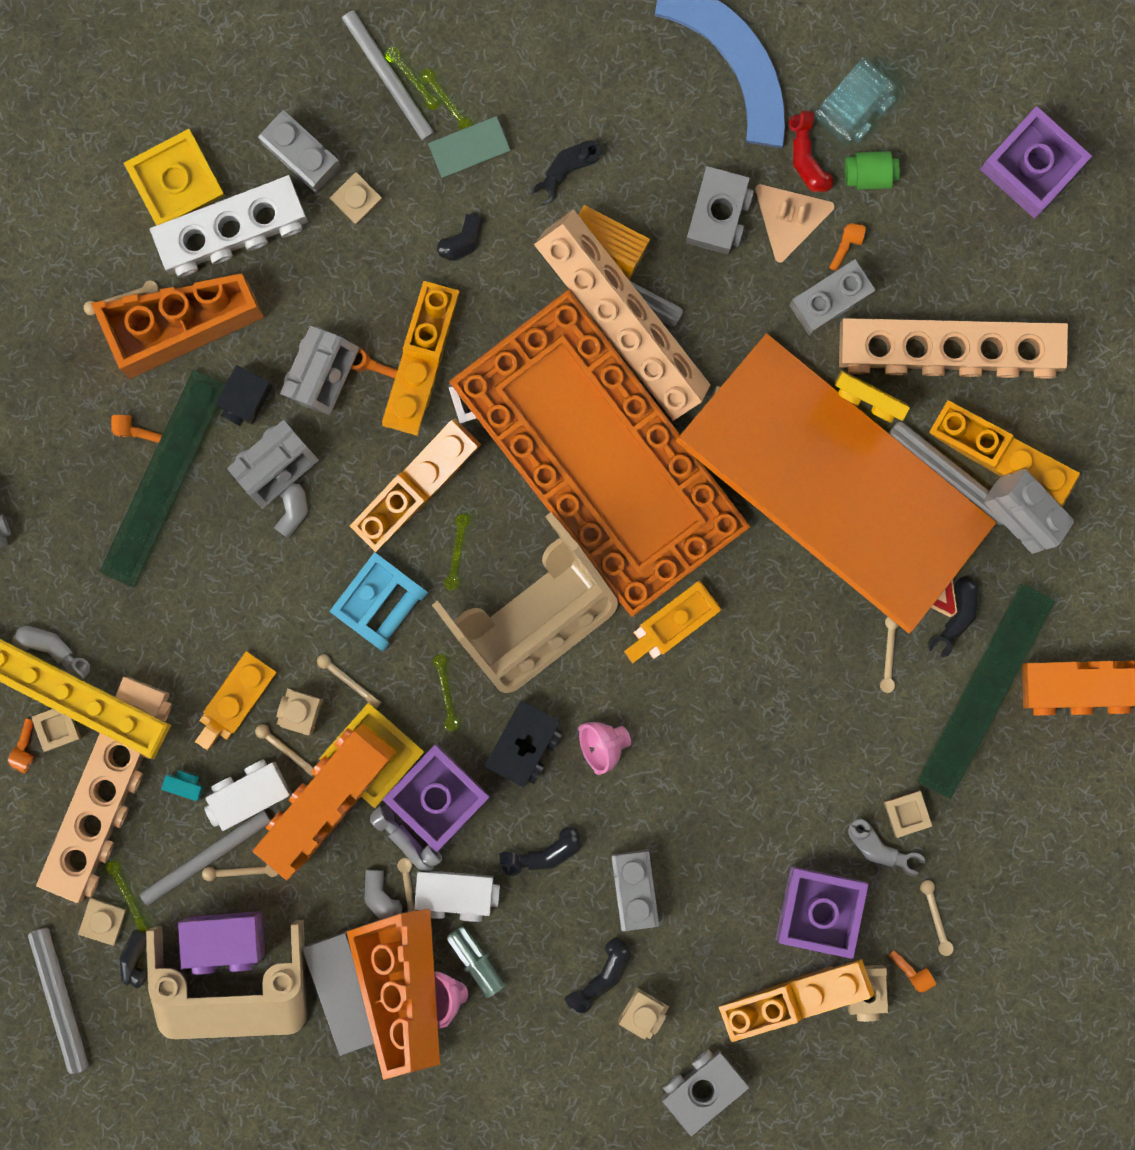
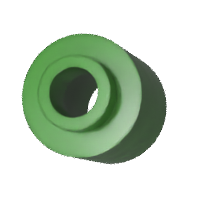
[845,151,899,190]

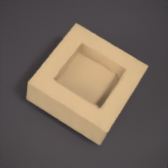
[330,172,382,226]
[31,709,81,752]
[884,790,932,838]
[78,898,127,946]

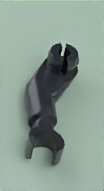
[531,141,601,206]
[927,577,978,657]
[499,827,581,876]
[564,938,631,1013]

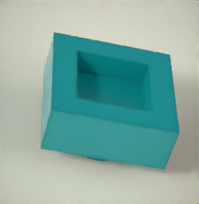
[161,770,206,801]

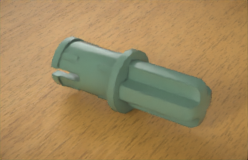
[447,926,506,999]

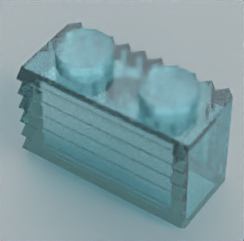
[814,57,898,146]

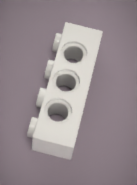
[150,175,308,278]

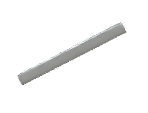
[342,10,434,141]
[140,810,271,906]

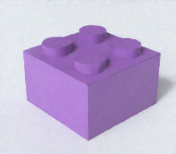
[980,106,1092,219]
[382,744,490,852]
[776,866,868,959]
[178,911,266,974]

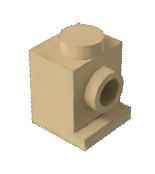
[277,689,323,735]
[847,965,888,1022]
[618,987,669,1040]

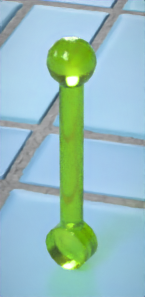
[385,46,439,110]
[420,68,473,130]
[444,514,470,590]
[432,654,459,731]
[106,861,148,933]

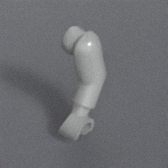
[11,626,90,680]
[370,804,442,872]
[848,819,925,876]

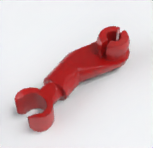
[788,110,833,193]

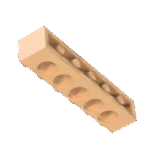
[534,209,711,421]
[839,318,1068,379]
[36,677,172,903]

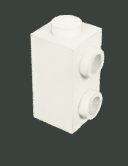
[204,759,292,831]
[414,870,500,922]

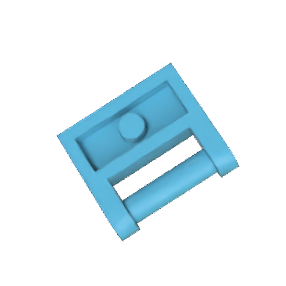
[329,552,428,652]

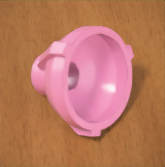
[578,722,631,775]
[434,972,468,1028]

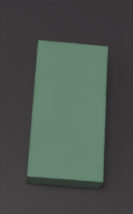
[428,116,510,178]

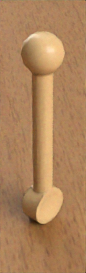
[83,280,158,315]
[880,617,899,693]
[317,654,381,708]
[255,724,315,778]
[397,858,415,912]
[202,865,278,881]
[920,880,954,956]

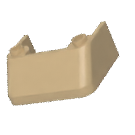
[432,512,618,693]
[146,920,307,1039]

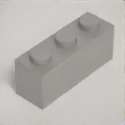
[302,930,374,1056]

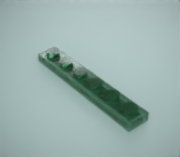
[99,370,226,588]
[916,584,1055,799]

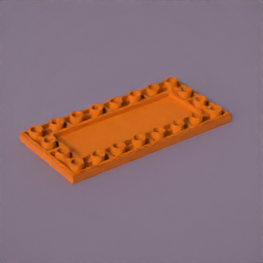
[449,289,750,617]
[676,333,997,634]

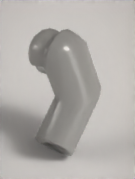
[274,483,308,539]
[364,869,402,920]

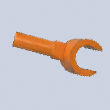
[829,223,866,271]
[351,348,398,378]
[111,415,163,443]
[8,719,34,774]
[888,950,936,992]

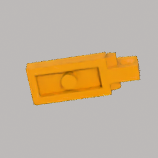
[624,580,722,663]
[195,651,278,751]

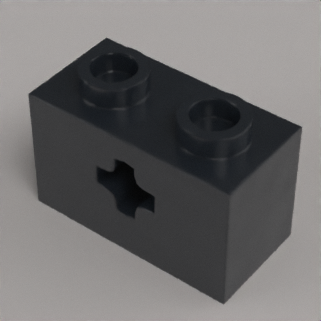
[484,700,563,788]

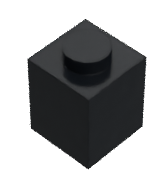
[215,365,273,426]

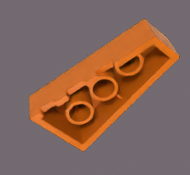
[91,274,264,379]
[1022,661,1135,716]
[252,724,397,881]
[346,908,440,1080]

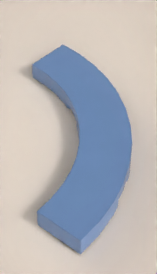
[655,0,785,148]

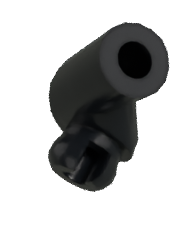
[437,214,484,261]
[119,930,147,988]

